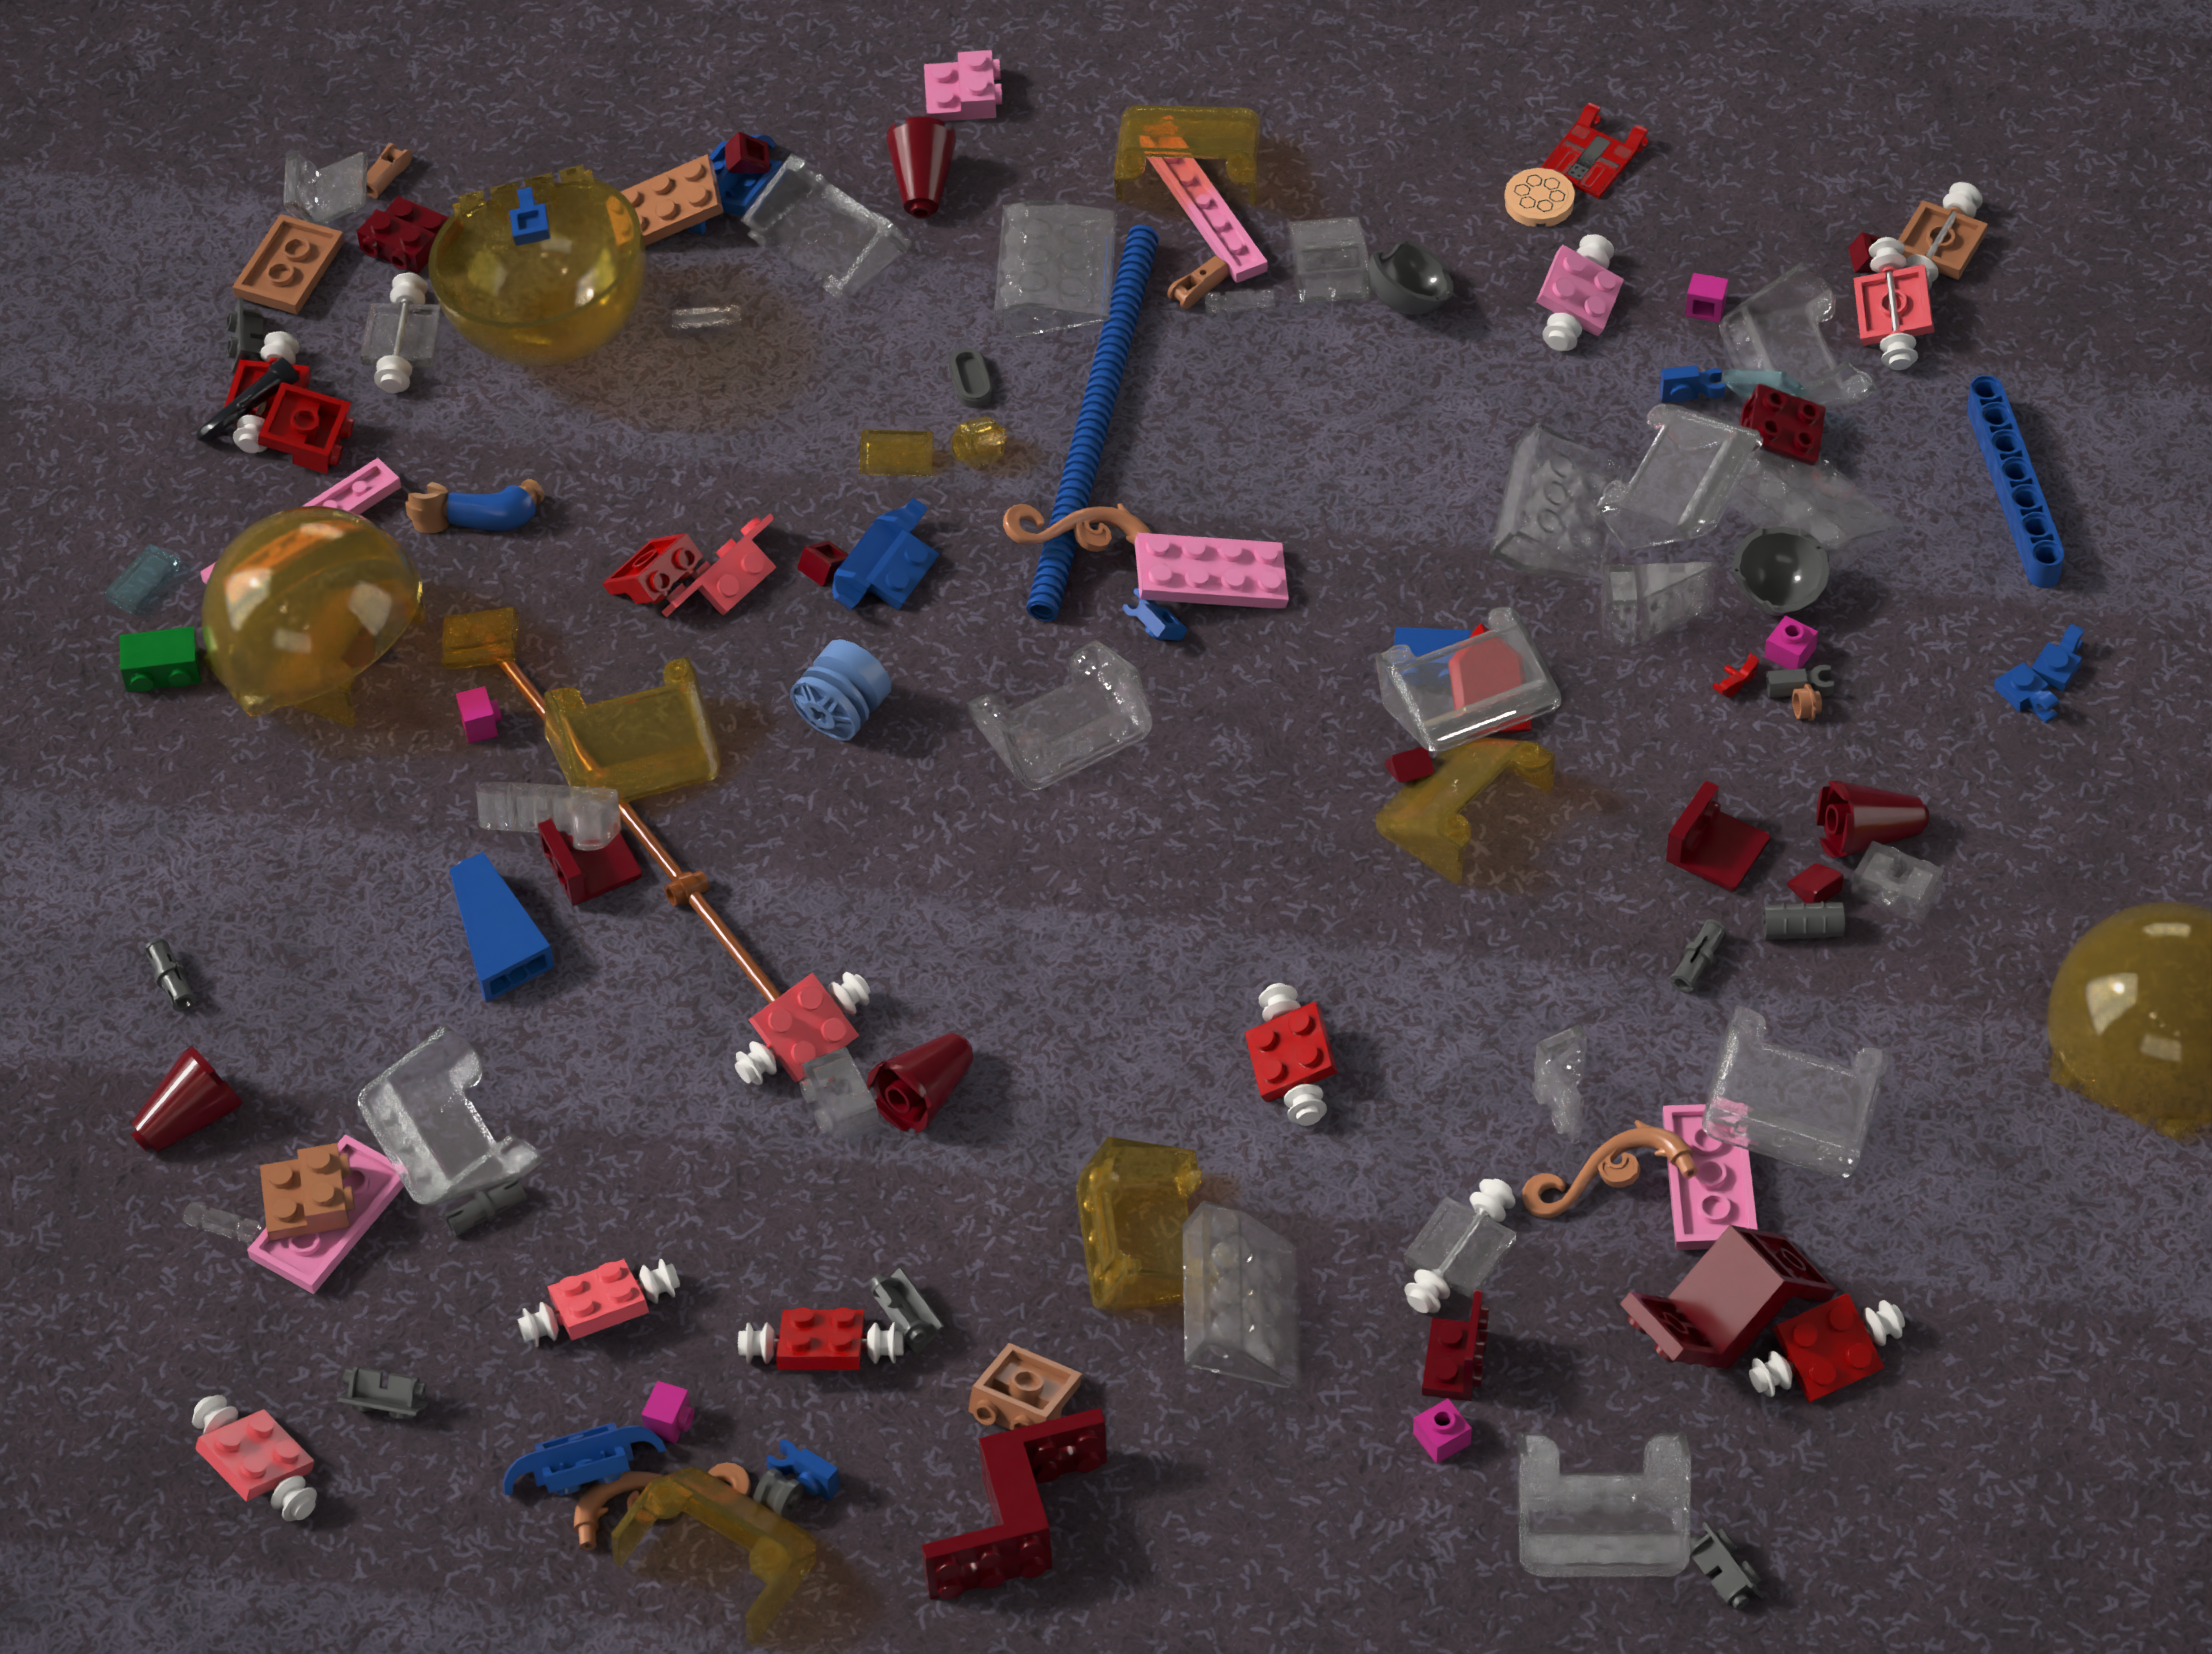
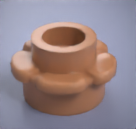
[1792,684,1822,721]

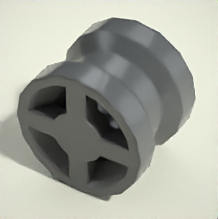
[753,1468,804,1520]

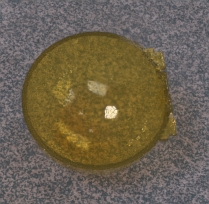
[428,164,646,368]
[201,506,422,718]
[2046,901,2212,1142]

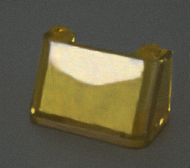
[1077,1137,1218,1311]

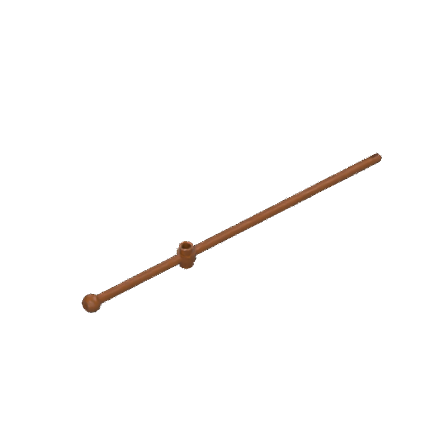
[479,630,782,1004]

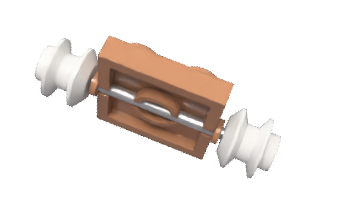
[1898,182,1988,290]

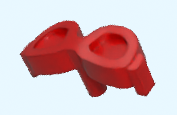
[1712,653,1760,698]

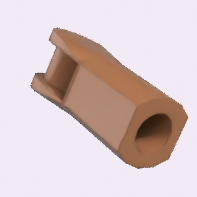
[358,143,412,199]
[1167,256,1230,310]

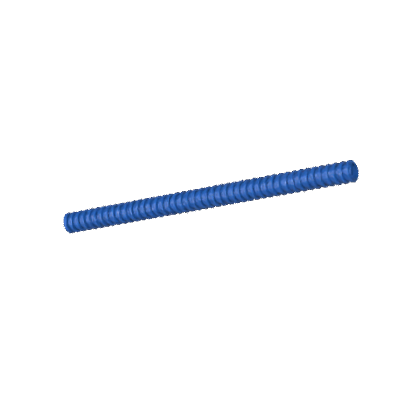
[1026,225,1159,621]

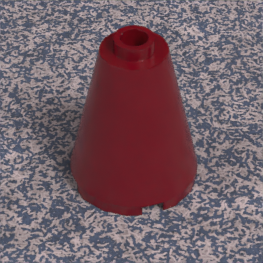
[886,116,956,219]
[1816,781,1929,858]
[867,1033,974,1133]
[130,1046,243,1153]

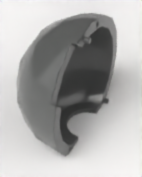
[1368,240,1454,316]
[1732,526,1830,616]

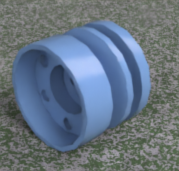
[790,639,891,741]

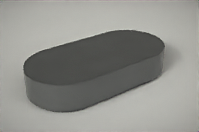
[949,348,993,408]

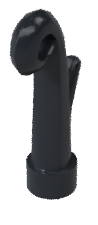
[196,357,299,442]

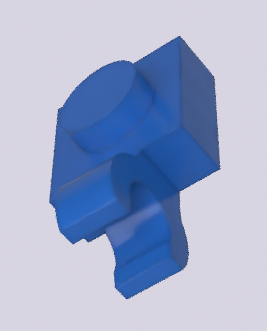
[509,187,551,246]
[1659,365,1726,403]
[1123,588,1188,641]
[2031,623,2085,691]
[1994,662,2059,723]
[766,1439,839,1501]

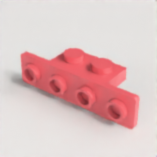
[662,513,776,617]

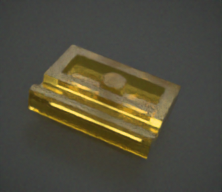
[441,606,519,669]

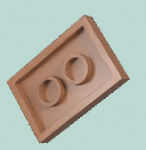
[614,154,724,252]
[232,214,345,315]

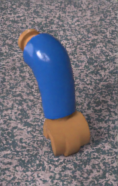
[405,479,544,534]

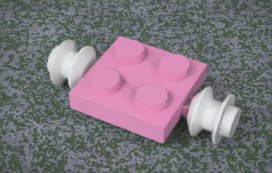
[1536,235,1624,351]

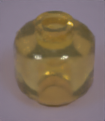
[951,416,1007,467]

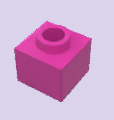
[1685,273,1728,323]
[1764,615,1818,670]
[456,686,502,744]
[641,1381,694,1444]
[1413,1398,1472,1464]

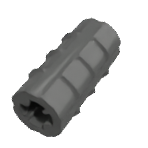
[1762,901,1845,941]

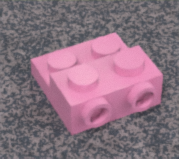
[924,50,1002,121]

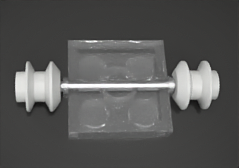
[360,273,442,393]
[1404,1179,1516,1313]

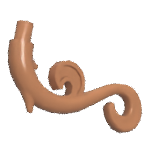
[1003,503,1152,552]
[1522,1120,1698,1219]
[574,1462,752,1550]

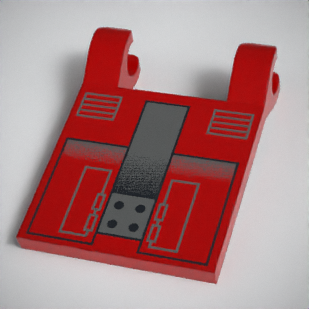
[1540,102,1648,199]

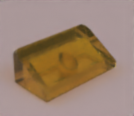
[859,429,935,476]

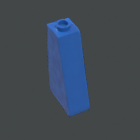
[449,852,554,1002]

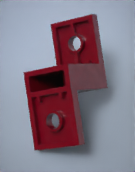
[1620,1225,1838,1369]
[921,1408,1107,1599]

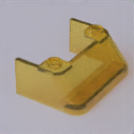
[611,1467,817,1646]

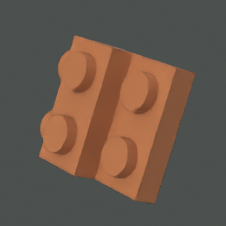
[260,1143,355,1241]
[968,1343,1082,1430]

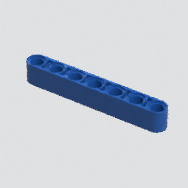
[1967,375,2065,588]

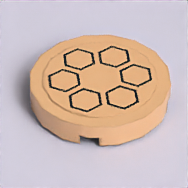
[1504,168,1575,227]

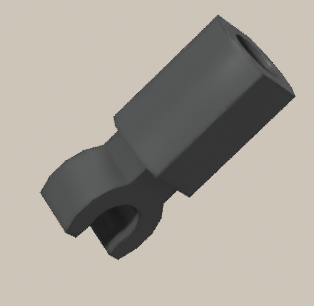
[1766,665,1835,698]

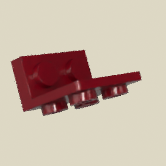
[1733,383,1826,468]
[1666,780,1770,892]
[537,818,642,906]
[1422,1289,1490,1401]

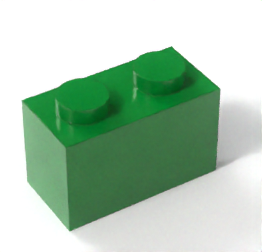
[119,626,201,692]

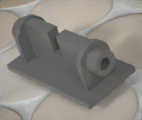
[226,297,264,373]
[870,1267,944,1354]
[337,1366,429,1419]
[1687,1522,1765,1610]

